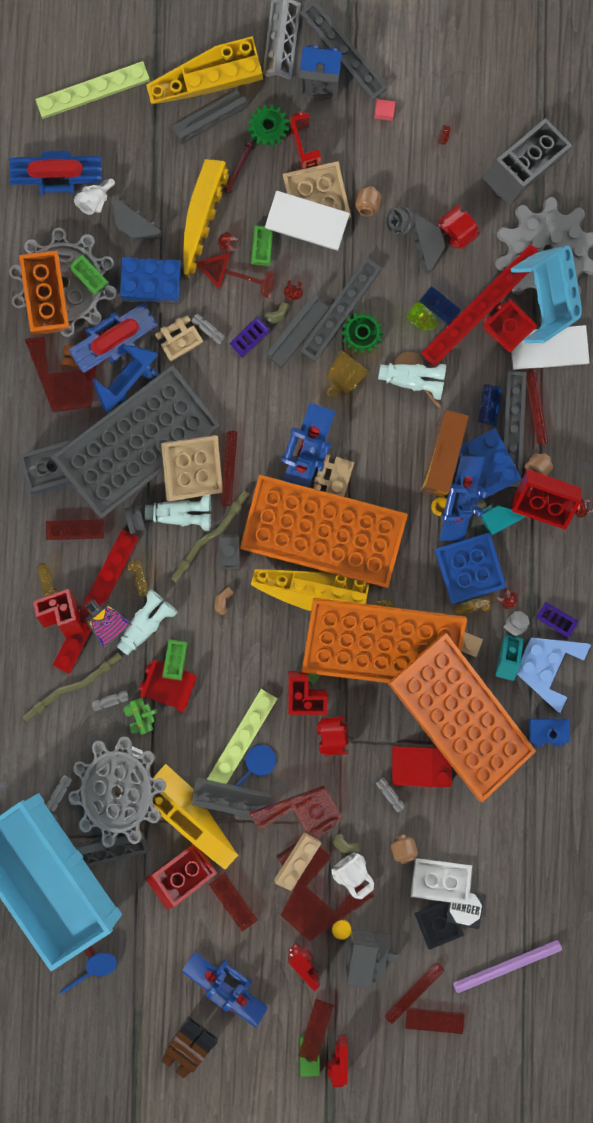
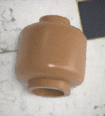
[355,186,382,217]
[524,453,553,476]
[390,834,418,865]

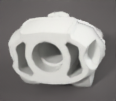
[74,179,115,215]
[332,852,374,899]

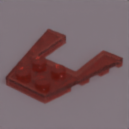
[25,331,102,413]
[249,786,343,866]
[280,846,375,942]

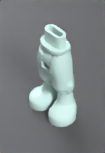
[378,363,446,400]
[145,495,211,531]
[117,589,178,655]

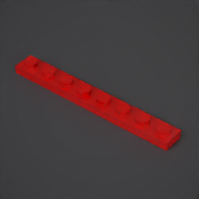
[420,244,539,367]
[52,529,139,674]

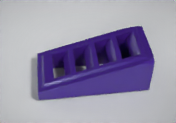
[229,317,270,358]
[536,602,580,639]

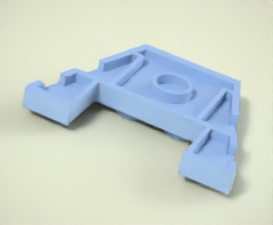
[517,637,591,713]

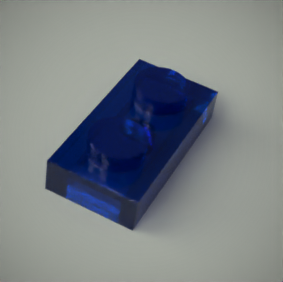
[419,286,461,326]
[478,384,502,426]

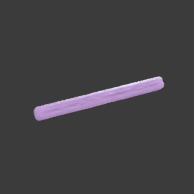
[453,940,562,993]

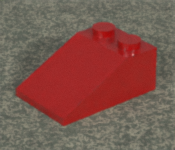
[392,746,452,787]
[145,844,217,910]

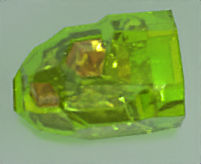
[405,301,438,331]

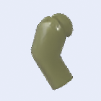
[264,302,290,325]
[333,834,360,853]

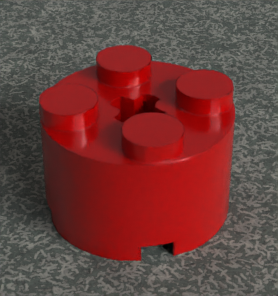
[436,205,481,250]
[317,716,349,757]

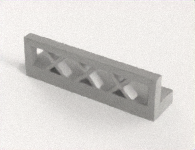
[262,0,301,79]

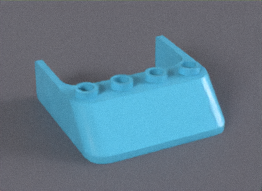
[511,246,582,343]

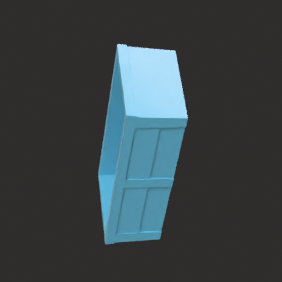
[0,793,122,971]

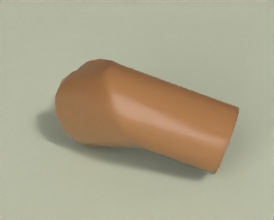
[214,586,234,615]

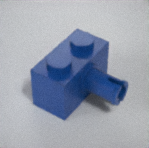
[528,718,570,747]

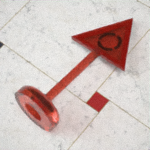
[195,253,276,298]

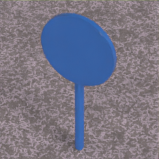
[235,745,276,787]
[60,953,117,994]

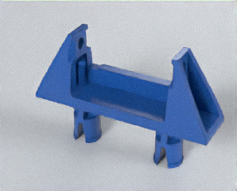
[92,344,160,413]

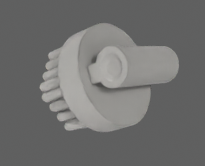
[503,611,529,638]

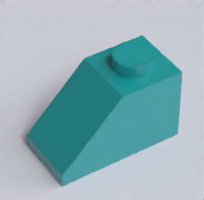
[480,505,526,535]
[495,634,523,681]

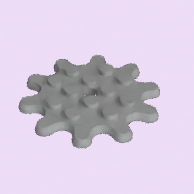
[495,197,593,295]
[9,228,117,337]
[68,737,166,847]

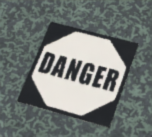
[446,892,485,929]

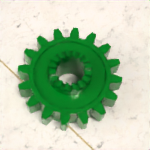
[248,104,289,148]
[341,311,384,355]

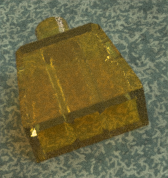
[325,350,370,399]

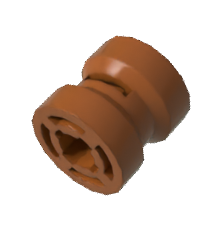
[61,345,79,368]

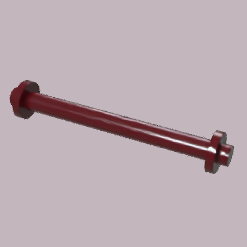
[224,142,254,194]

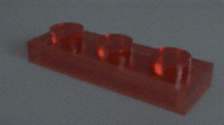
[46,519,105,540]
[208,872,258,931]
[298,999,334,1062]
[405,1008,465,1034]

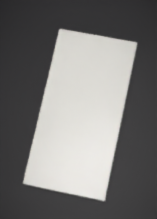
[265,190,350,251]
[511,325,589,370]

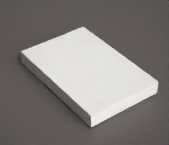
[410,858,472,905]

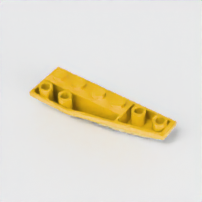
[146,36,263,104]
[183,159,229,278]
[251,569,369,611]
[153,764,238,870]

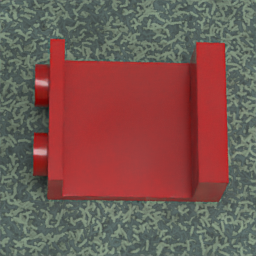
[290,112,321,169]
[139,660,198,712]

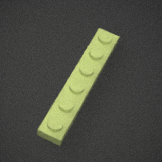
[35,61,150,119]
[207,689,278,784]

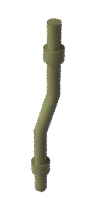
[171,490,250,583]
[22,652,123,722]

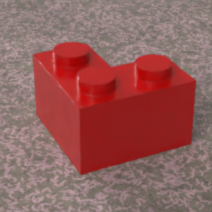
[33,589,83,637]
[287,671,328,715]

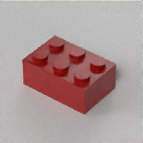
[512,469,582,530]

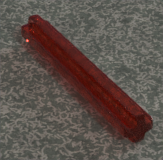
[526,369,548,445]
[221,431,237,506]
[385,963,444,1024]

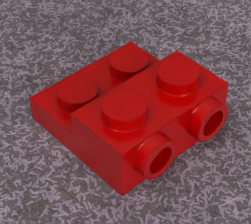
[482,299,538,354]
[288,943,320,992]
[327,1035,348,1088]

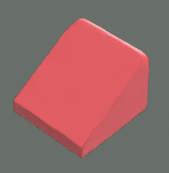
[374,99,395,121]

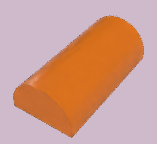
[19,250,69,334]

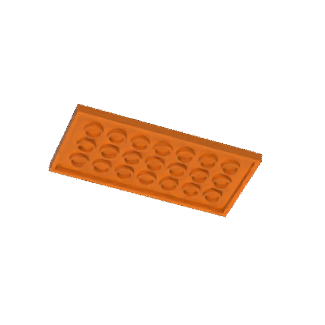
[240,474,408,588]
[302,597,467,683]
[388,633,536,802]

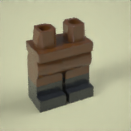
[162,1016,218,1078]

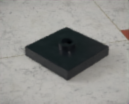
[414,901,464,950]

